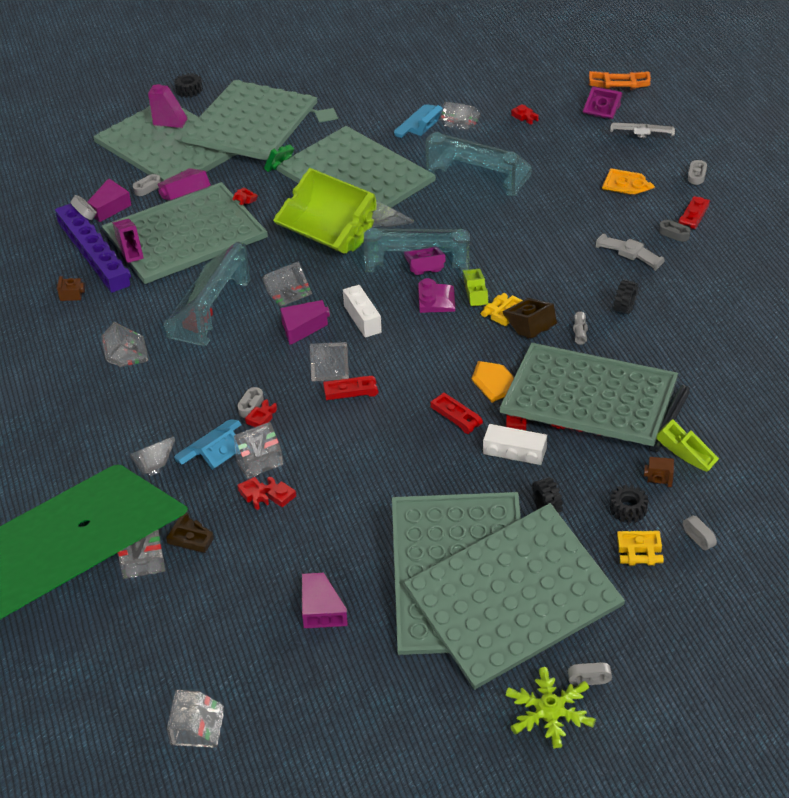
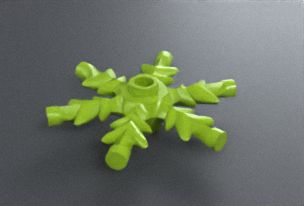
[506,667,596,748]

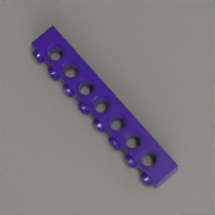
[55,203,131,293]

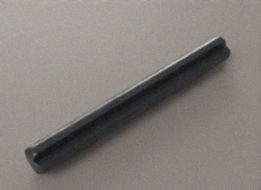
[649,385,690,453]

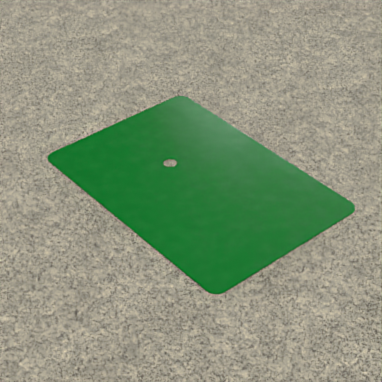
[0,465,188,619]

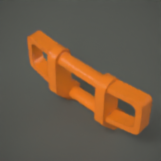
[589,71,651,90]

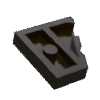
[166,512,214,553]

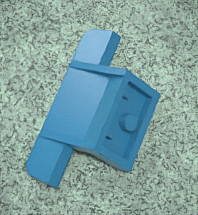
[394,105,443,138]
[174,419,244,470]

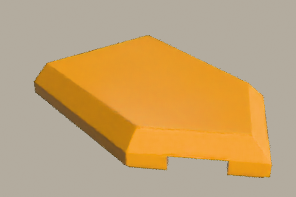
[602,169,655,195]
[472,361,514,402]

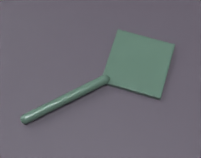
[310,108,338,122]

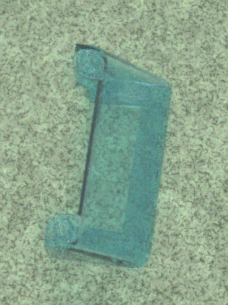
[426,132,532,196]
[364,228,471,274]
[164,242,250,346]

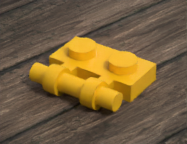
[481,293,523,326]
[617,531,663,566]

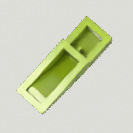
[463,269,488,306]
[657,419,719,472]

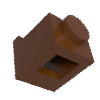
[57,276,85,301]
[644,457,674,487]

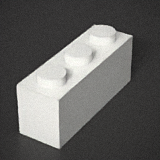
[343,285,381,338]
[483,424,547,465]

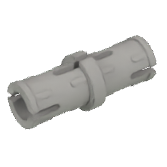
[573,312,588,344]

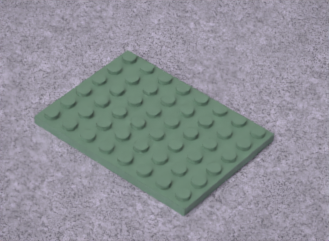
[181,80,317,161]
[93,106,237,182]
[277,126,436,219]
[102,182,268,284]
[500,343,678,446]
[392,492,521,655]
[404,503,625,690]

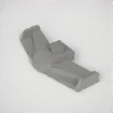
[610,122,675,137]
[596,234,665,271]

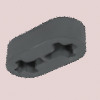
[659,220,691,242]

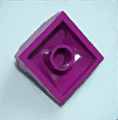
[583,86,622,119]
[404,247,446,275]
[418,278,455,313]

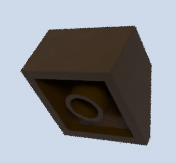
[503,298,557,338]

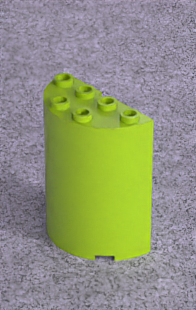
[273,168,377,254]

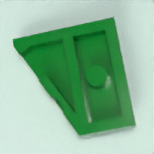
[264,145,294,172]

